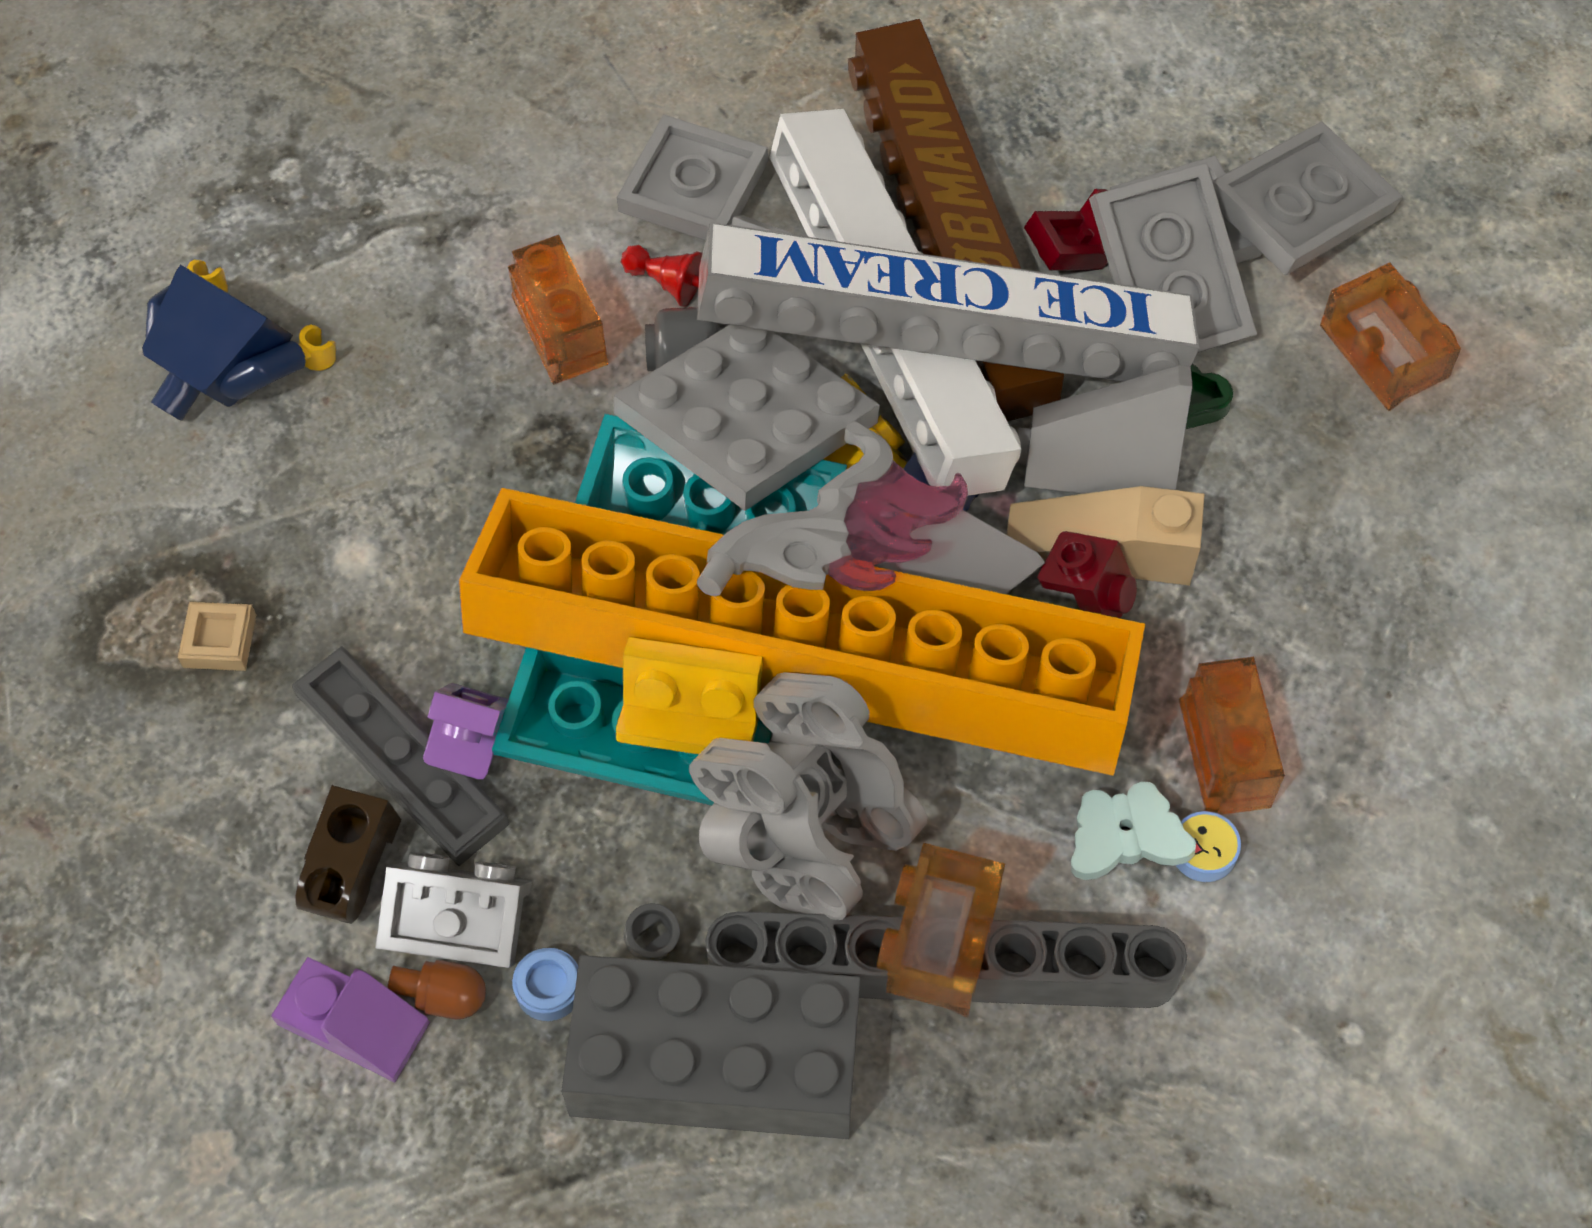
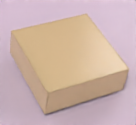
[178,602,256,671]

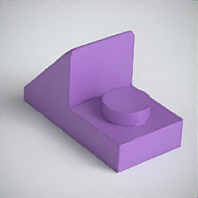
[423,683,509,779]
[271,957,430,1083]

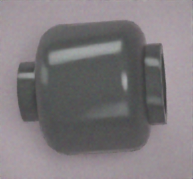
[645,307,725,371]

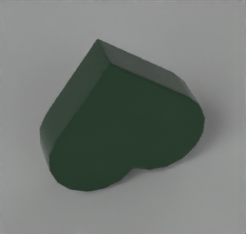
[1185,363,1234,430]

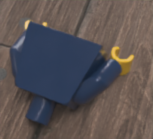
[142,260,336,421]

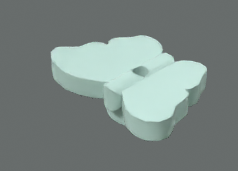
[1071,782,1196,880]

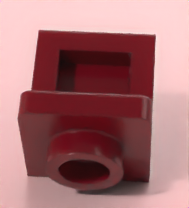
[1024,189,1108,271]
[1038,531,1137,619]

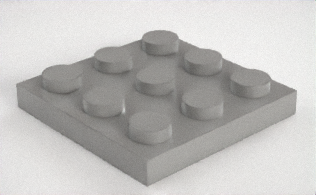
[614,325,880,511]

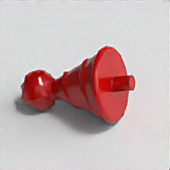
[620,245,703,307]

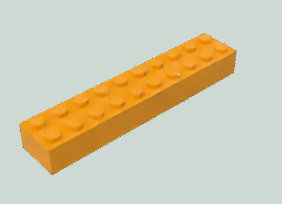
[459,488,1145,776]

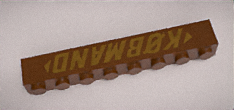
[848,19,1064,422]

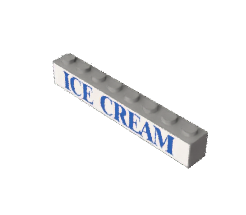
[697,222,1200,382]

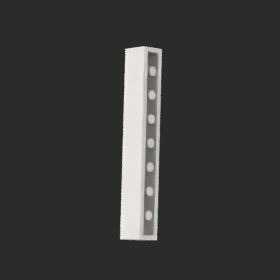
[769,109,1022,499]

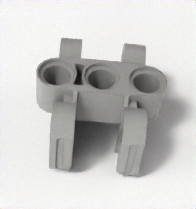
[689,672,928,920]

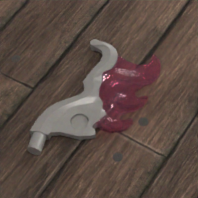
[697,421,968,596]

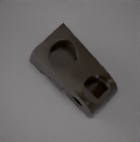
[295,785,402,924]

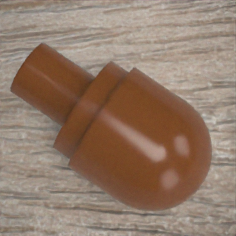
[388,960,486,1020]

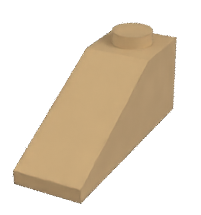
[1007,486,1205,586]

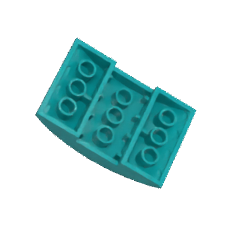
[492,414,847,806]

